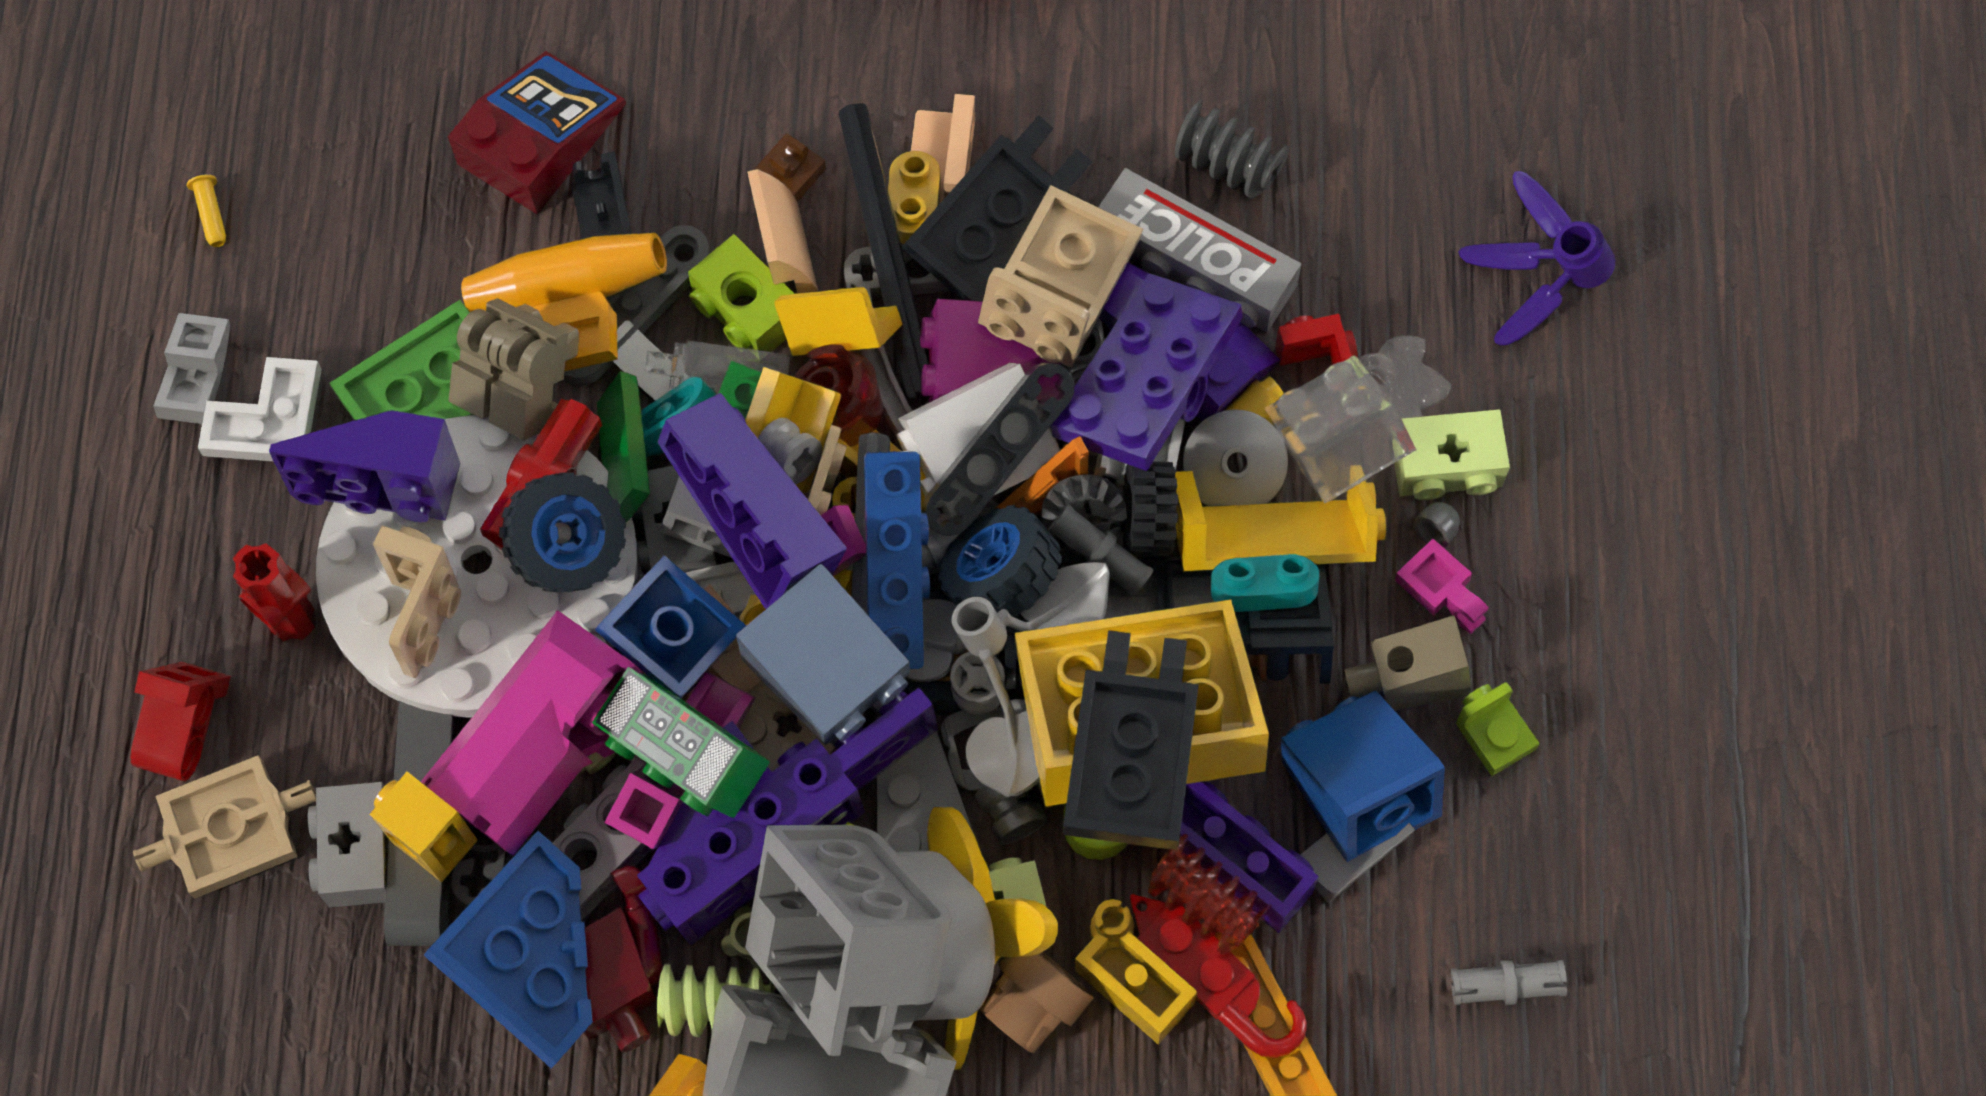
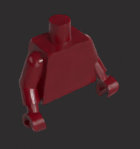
[583,866,663,1053]

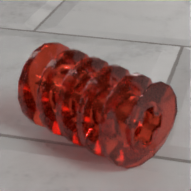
[1148,833,1272,955]

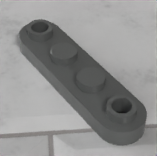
[563,225,710,386]

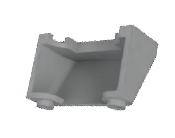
[702,985,957,1096]

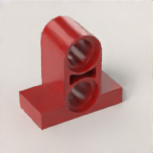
[130,661,231,782]

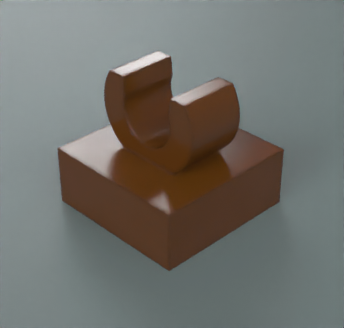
[755,133,826,202]

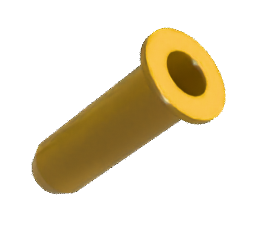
[187,175,226,247]

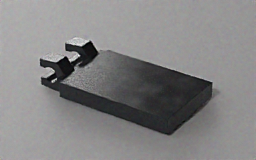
[902,115,1092,302]
[1063,630,1199,850]

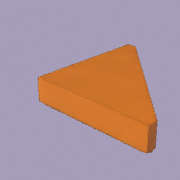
[995,436,1089,515]

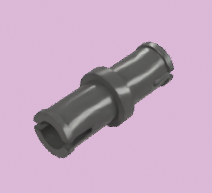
[1048,504,1153,596]

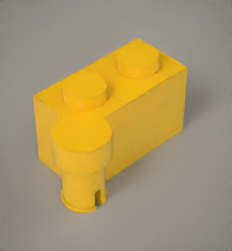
[1075,899,1197,1045]

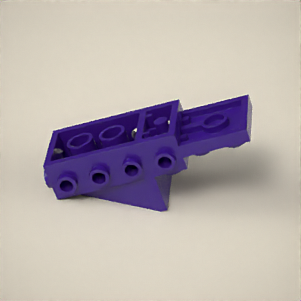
[637,688,938,946]

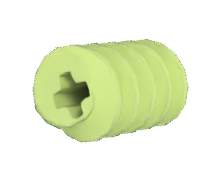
[657,964,774,1037]

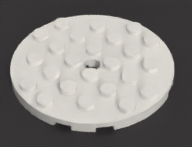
[316,415,639,717]

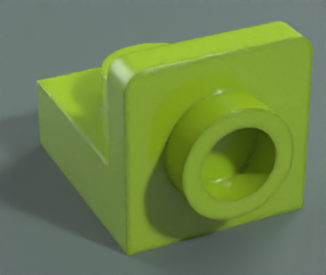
[1456,682,1540,776]

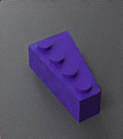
[658,393,847,610]

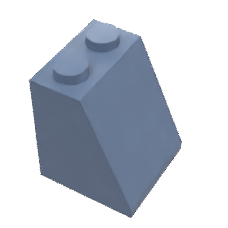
[736,564,909,746]

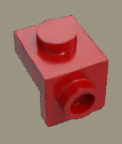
[1275,314,1358,381]

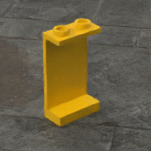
[1175,463,1386,571]

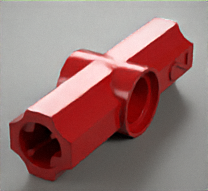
[480,399,602,550]
[233,543,315,642]

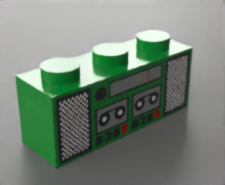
[592,667,771,818]

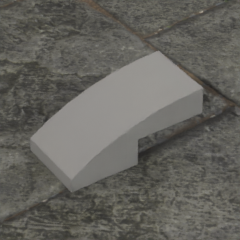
[153,313,230,424]

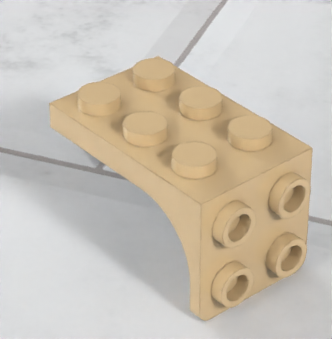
[978,185,1143,368]

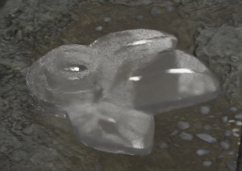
[1348,335,1452,429]

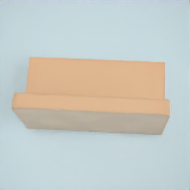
[910,94,975,204]

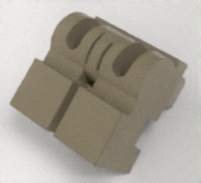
[449,298,579,440]

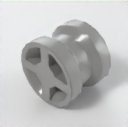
[758,418,822,484]
[950,652,1005,715]

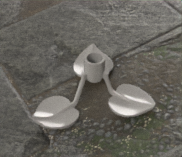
[905,562,1110,797]

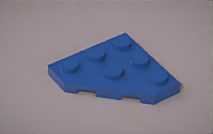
[424,831,593,1068]

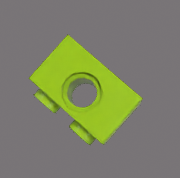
[688,234,794,361]

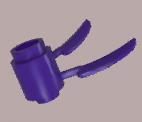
[1458,171,1615,345]

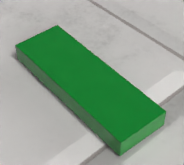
[596,371,650,522]

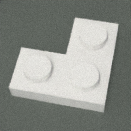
[198,357,322,461]

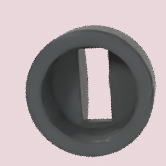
[1413,502,1460,548]

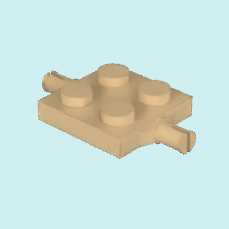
[133,755,316,899]

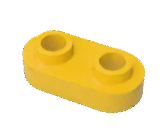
[888,151,941,244]

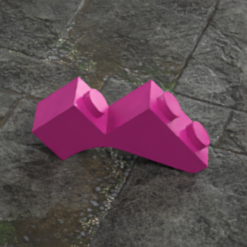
[604,672,756,849]

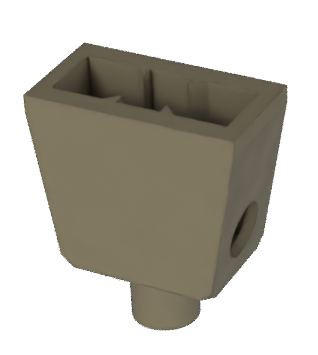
[1344,616,1472,711]

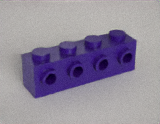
[1176,781,1319,933]

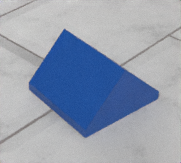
[595,555,746,699]

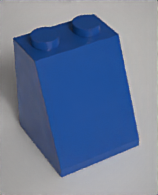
[1281,690,1445,862]

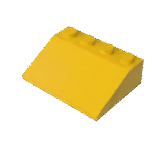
[1015,600,1269,806]

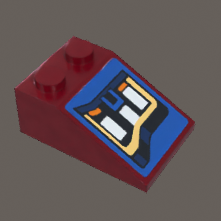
[447,51,626,214]

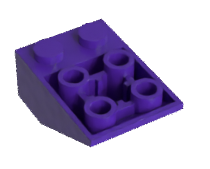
[269,410,461,523]

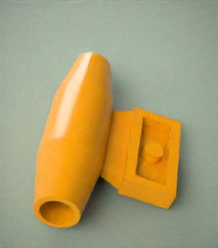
[461,233,667,372]

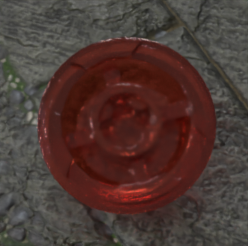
[794,344,883,447]

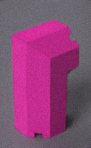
[421,610,645,856]

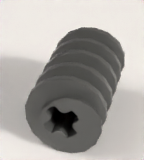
[1175,99,1290,199]

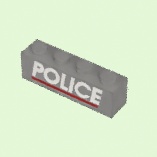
[1098,168,1301,333]

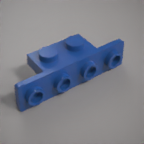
[864,451,930,669]

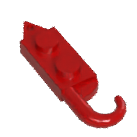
[1130,894,1307,1058]

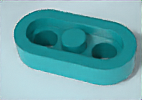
[641,377,716,457]
[1211,554,1319,612]

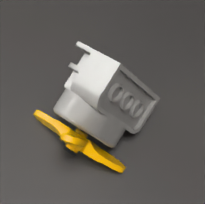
[745,807,1058,1070]

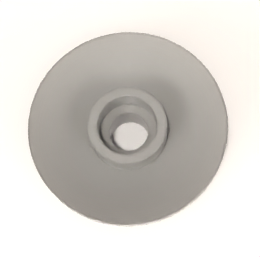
[1183,410,1288,507]

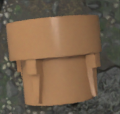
[979,952,1094,1054]

